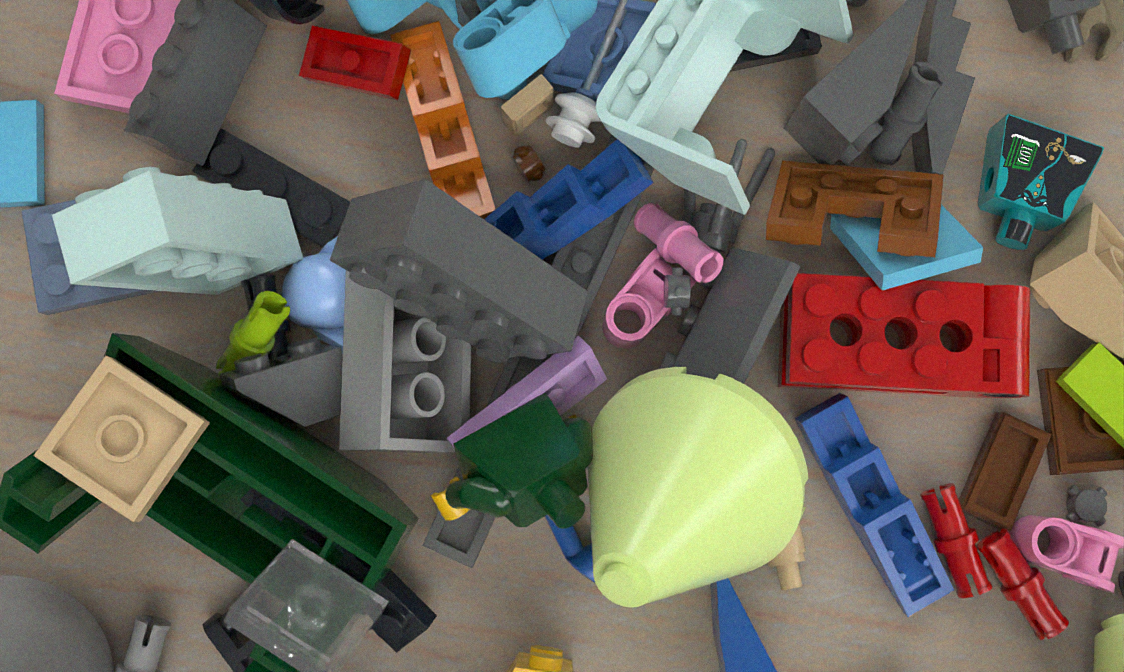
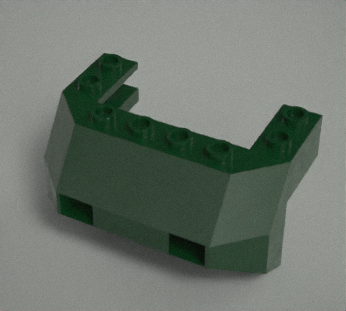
[0,333,419,672]

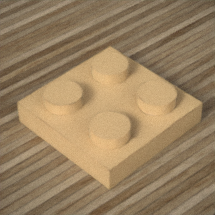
[33,356,210,523]

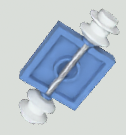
[543,0,656,148]

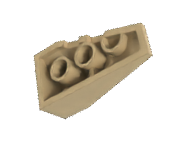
[1030,202,1124,359]

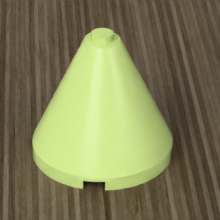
[588,367,808,607]

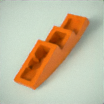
[390,21,496,219]

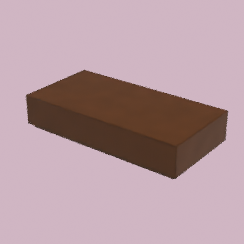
[959,411,1052,532]

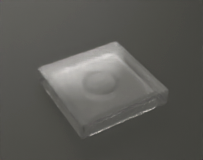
[223,539,389,672]

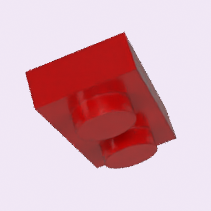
[299,25,411,101]

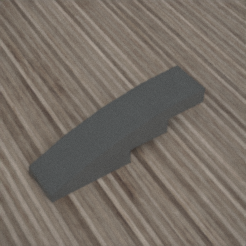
[911,0,975,174]

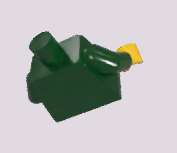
[430,393,593,529]

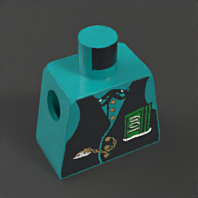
[977,114,1104,250]

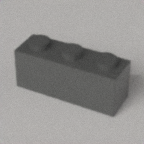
[124,0,267,166]

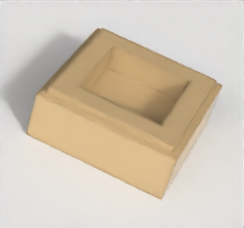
[501,74,554,135]

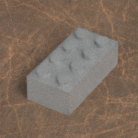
[339,270,471,453]

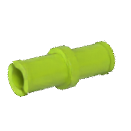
[216,291,290,376]

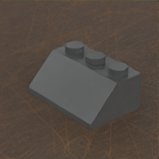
[659,247,801,384]

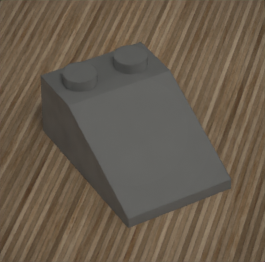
[784,0,927,166]

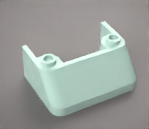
[596,0,854,215]

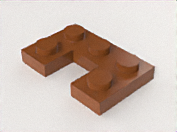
[766,160,944,258]

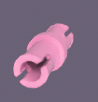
[634,203,723,283]

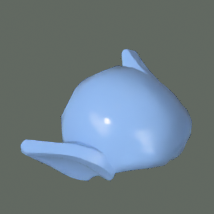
[282,236,346,354]

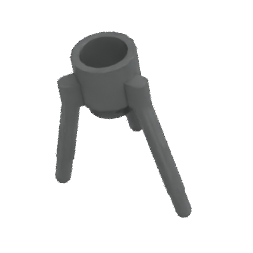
[681,139,775,254]

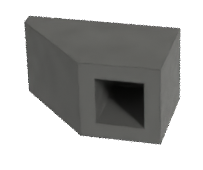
[219,338,343,427]

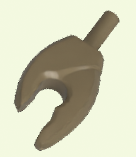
[1065,0,1124,63]

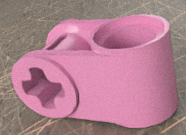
[602,247,697,349]
[1009,515,1124,593]

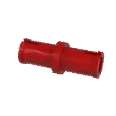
[920,483,993,599]
[976,529,1069,640]

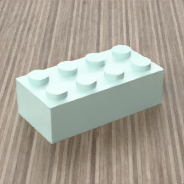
[52,167,304,295]

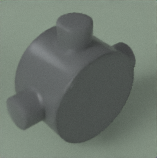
[664,267,691,316]
[1066,485,1107,527]

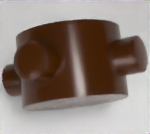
[511,145,546,183]

